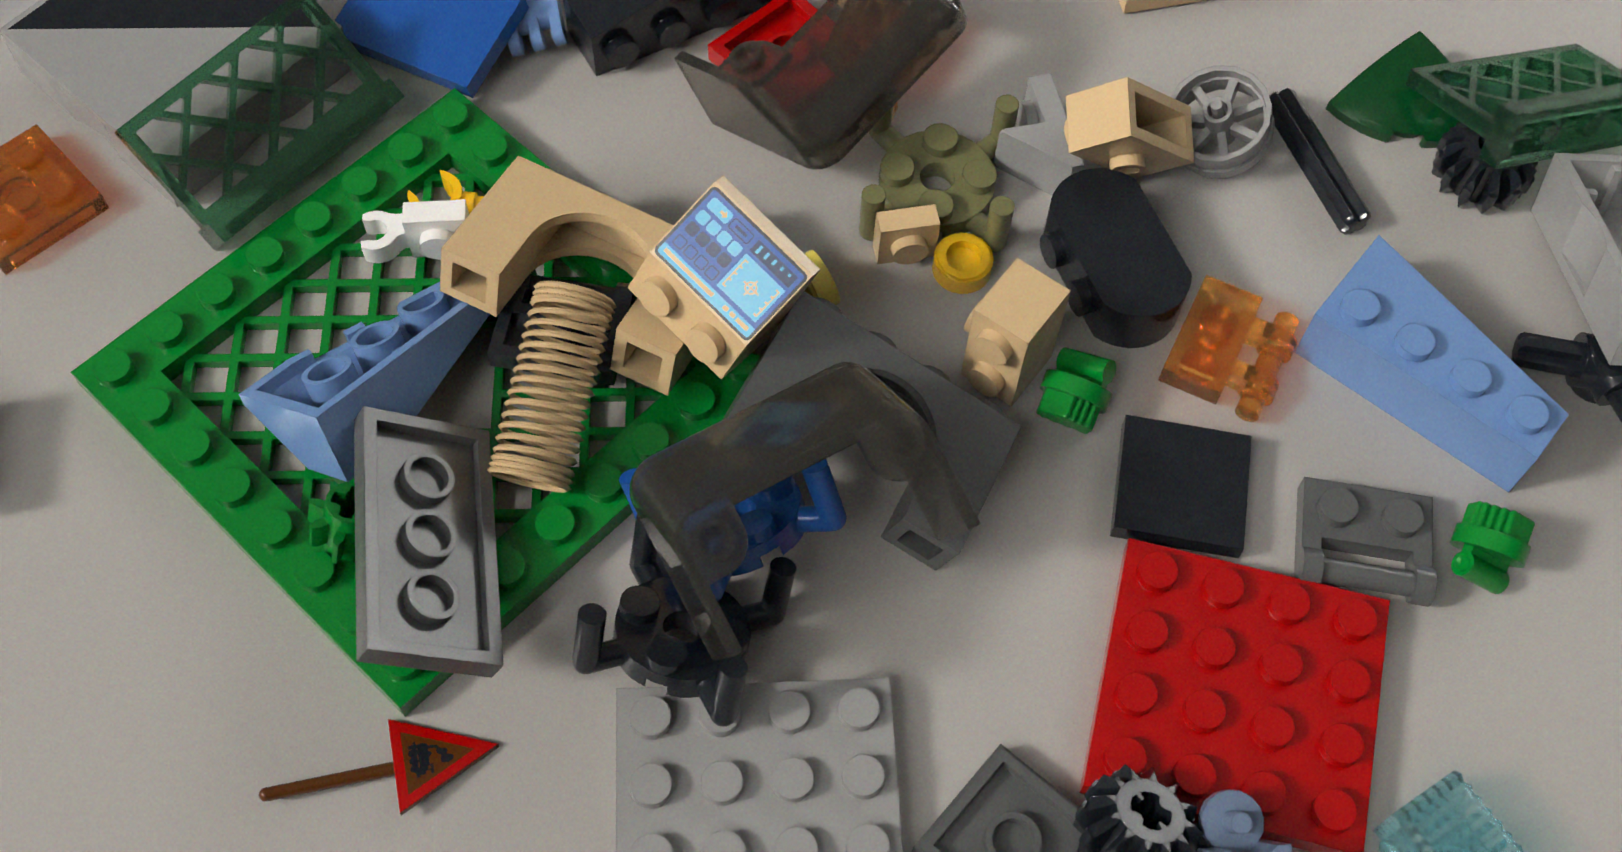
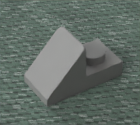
[994,73,1085,196]

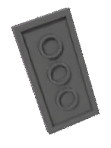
[354,406,504,678]

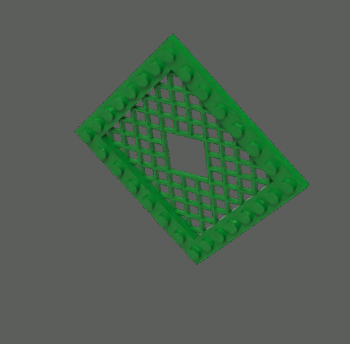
[71,88,760,717]

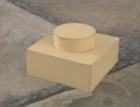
[872,204,941,265]

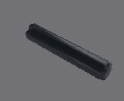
[1269,88,1371,234]

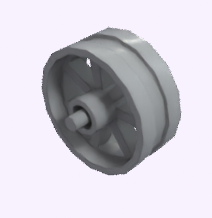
[1171,65,1275,178]

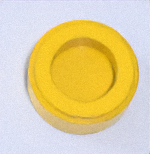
[932,233,994,294]

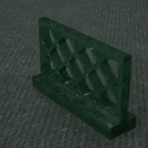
[115,0,405,251]
[1406,43,1622,169]

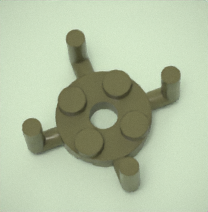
[859,83,1019,252]

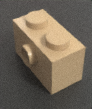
[1064,77,1194,178]
[961,258,1071,407]

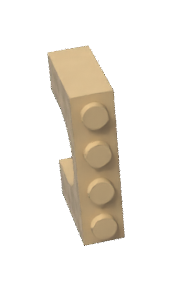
[440,156,693,396]

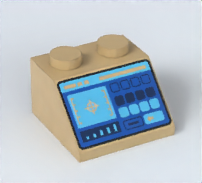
[628,175,821,379]

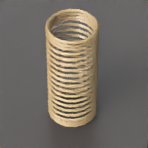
[487,281,616,493]

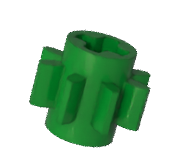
[308,481,355,564]

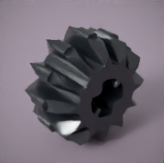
[1431,112,1541,214]
[1073,764,1203,852]

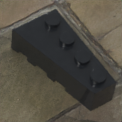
[563,0,772,76]

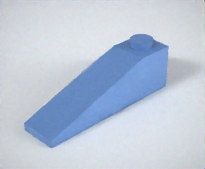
[239,282,490,482]

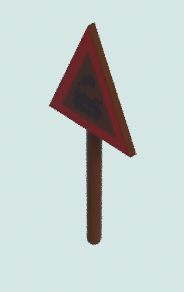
[259,719,499,815]

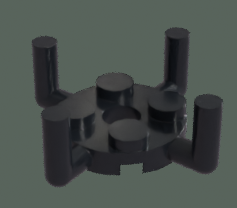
[572,508,797,727]

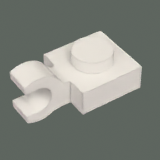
[361,199,469,263]

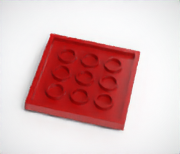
[1079,538,1390,852]

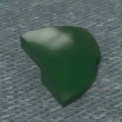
[1326,31,1484,148]

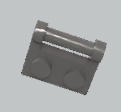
[1294,477,1438,607]

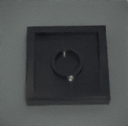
[1110,415,1252,558]

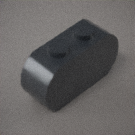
[1040,168,1192,348]

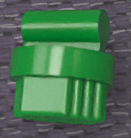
[1036,347,1116,434]
[1450,501,1535,594]

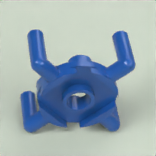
[619,456,847,604]

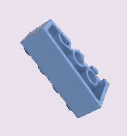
[1295,235,1569,493]

